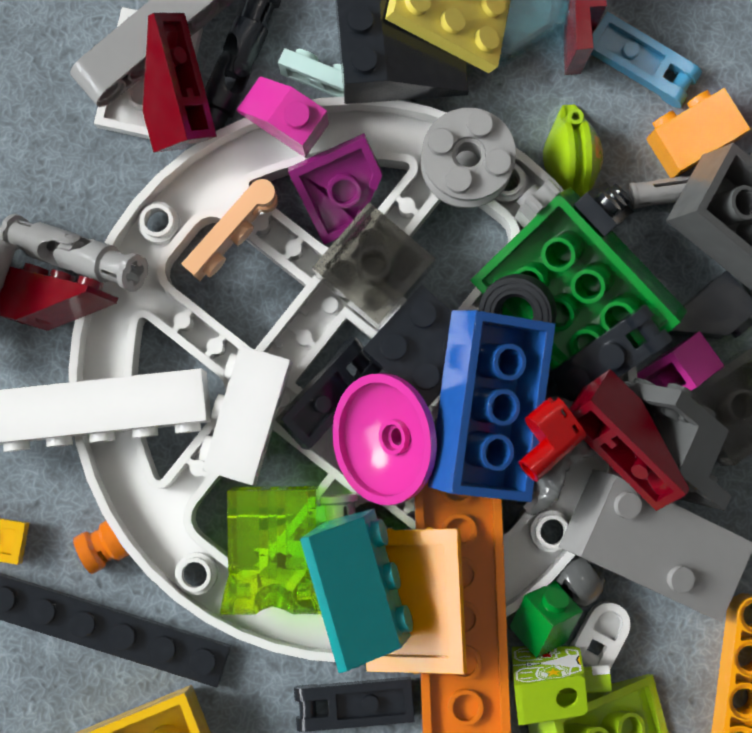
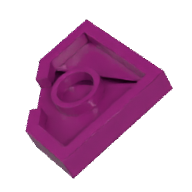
[288,133,382,245]

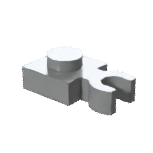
[514,179,561,228]

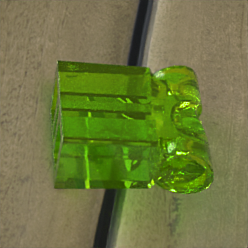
[220,486,321,615]

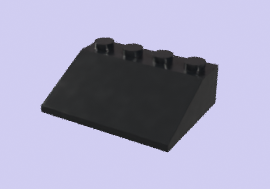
[335,0,469,104]

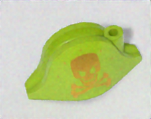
[543,104,603,197]

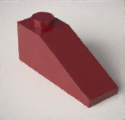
[143,13,217,153]
[565,369,689,511]

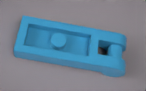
[591,11,702,108]

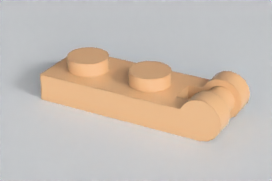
[181,179,278,281]

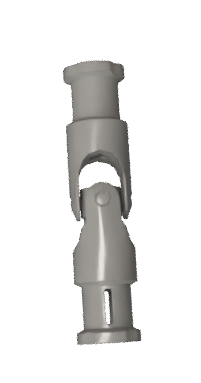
[0,214,148,292]

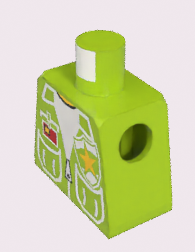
[512,646,612,725]

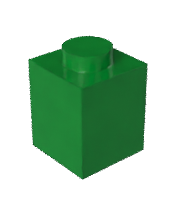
[510,581,583,658]

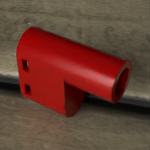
[519,397,587,482]

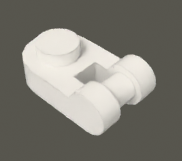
[570,601,631,669]

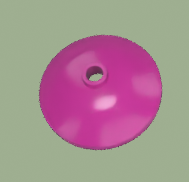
[333,373,437,505]

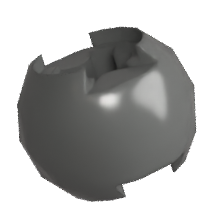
[552,555,605,607]

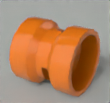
[73,521,129,574]

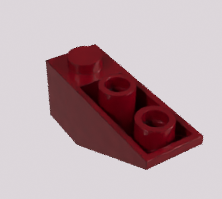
[0,263,119,331]

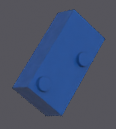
[428,310,555,502]

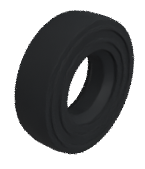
[478,274,557,323]

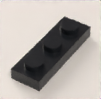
[574,182,634,236]

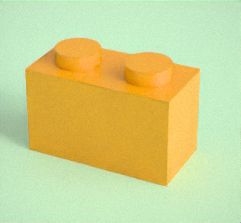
[646,88,751,178]

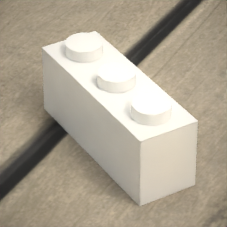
[199,345,293,485]

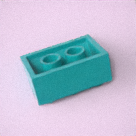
[300,509,413,673]

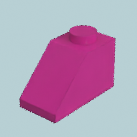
[236,76,329,158]
[637,331,724,391]

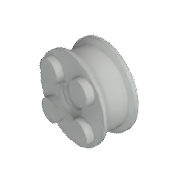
[421,108,516,208]

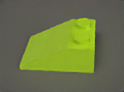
[527,674,668,733]

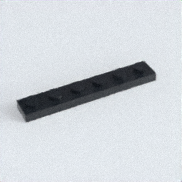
[0,573,231,688]

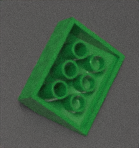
[470,187,687,369]

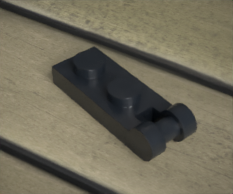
[549,304,673,401]
[275,336,381,450]
[294,677,415,732]

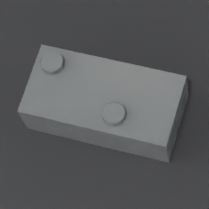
[559,469,752,622]

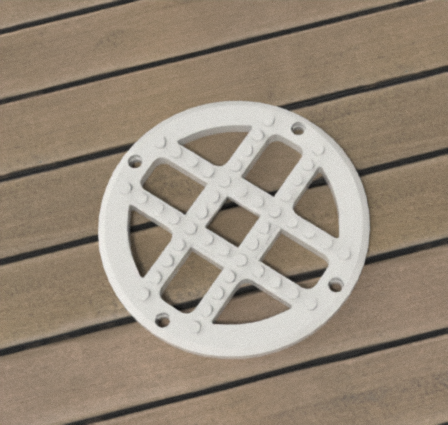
[69,97,637,662]

